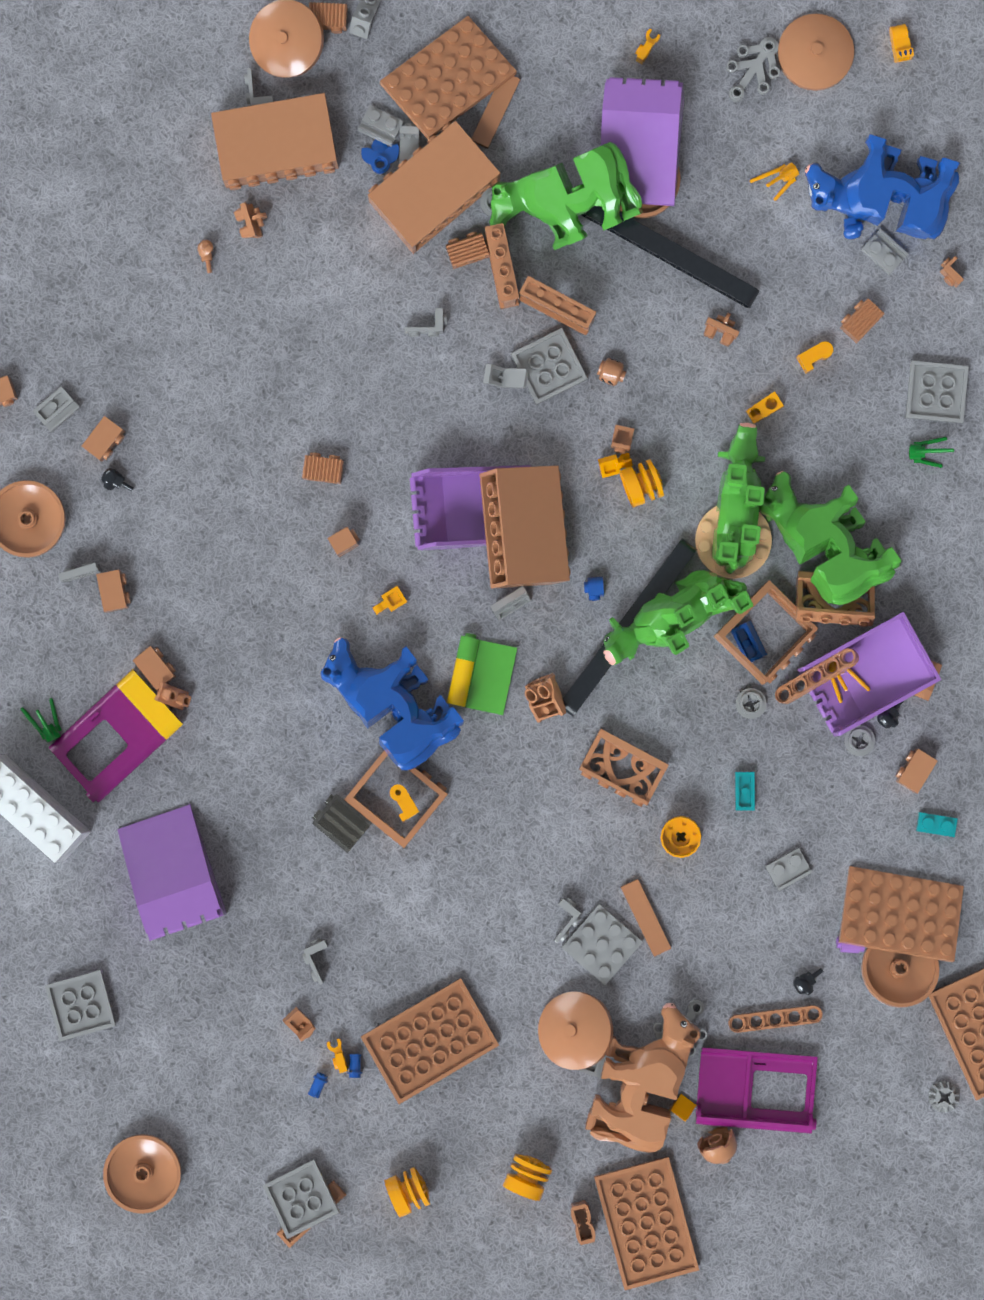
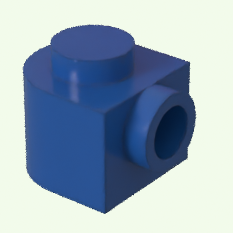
[584,576,604,601]

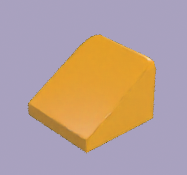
[670,1094,696,1122]

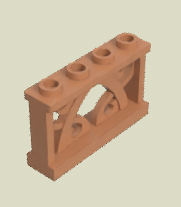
[485,223,519,309]
[519,276,596,335]
[796,571,875,627]
[579,729,669,807]

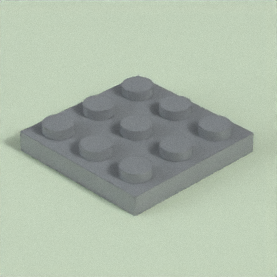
[511,328,588,405]
[905,361,969,424]
[561,904,643,985]
[45,970,116,1041]
[263,1160,340,1239]

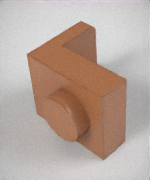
[940,256,964,287]
[611,425,634,454]
[283,1007,316,1041]

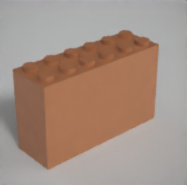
[211,93,339,190]
[368,121,500,254]
[479,466,571,589]

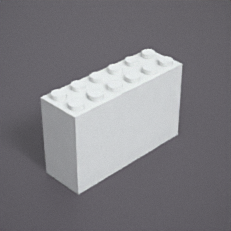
[0,755,91,863]

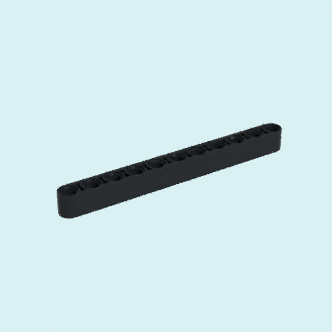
[581,206,759,308]
[563,538,697,717]

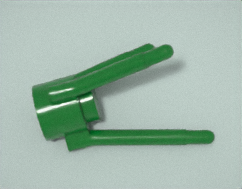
[909,437,955,468]
[21,698,62,743]

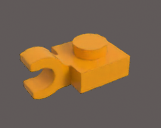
[635,29,660,65]
[598,453,633,478]
[373,586,407,615]
[327,1038,348,1073]

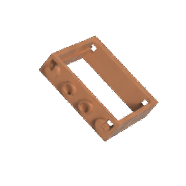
[713,580,818,685]
[344,750,448,848]

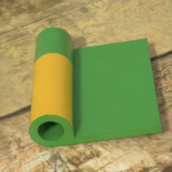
[447,633,518,715]

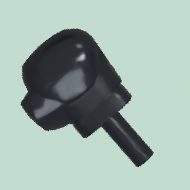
[101,468,134,492]
[877,701,904,729]
[793,968,823,995]

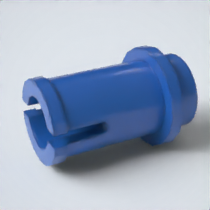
[347,1054,363,1078]
[308,1072,328,1098]

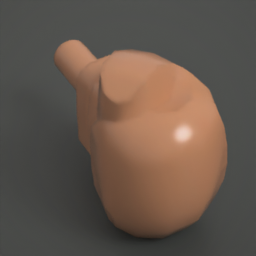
[197,239,213,273]

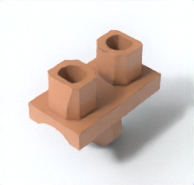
[234,203,267,238]
[704,313,739,347]
[154,682,191,710]

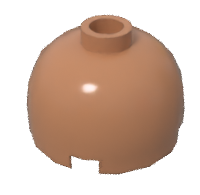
[697,1127,737,1164]

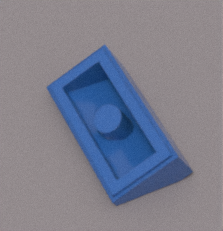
[731,620,767,662]

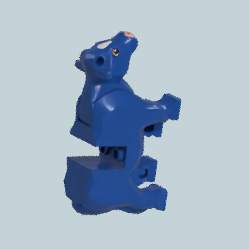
[805,134,960,239]
[320,637,464,770]

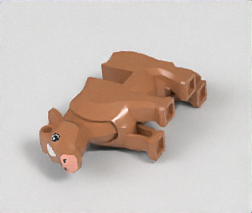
[585,1003,701,1153]

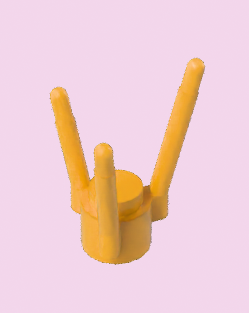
[749,162,799,201]
[829,662,870,703]

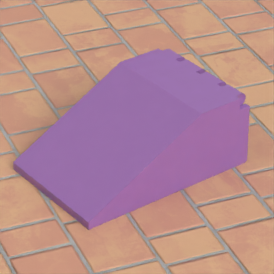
[601,77,684,206]
[410,465,531,551]
[797,612,941,737]
[117,805,227,941]

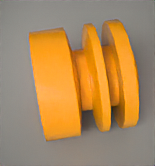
[619,459,664,508]
[660,816,701,858]
[503,1154,552,1201]
[384,1167,431,1218]

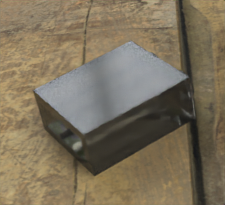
[312,794,372,853]

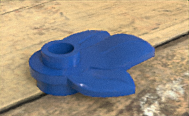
[361,139,399,174]

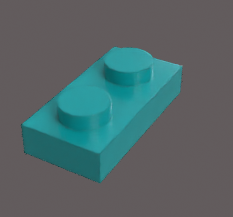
[735,772,755,811]
[916,812,958,837]

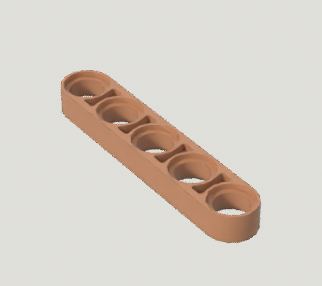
[775,648,859,704]
[728,1005,822,1033]

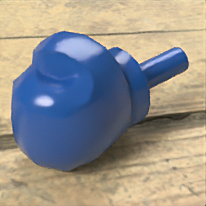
[843,216,864,239]

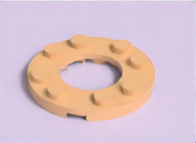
[695,506,772,579]

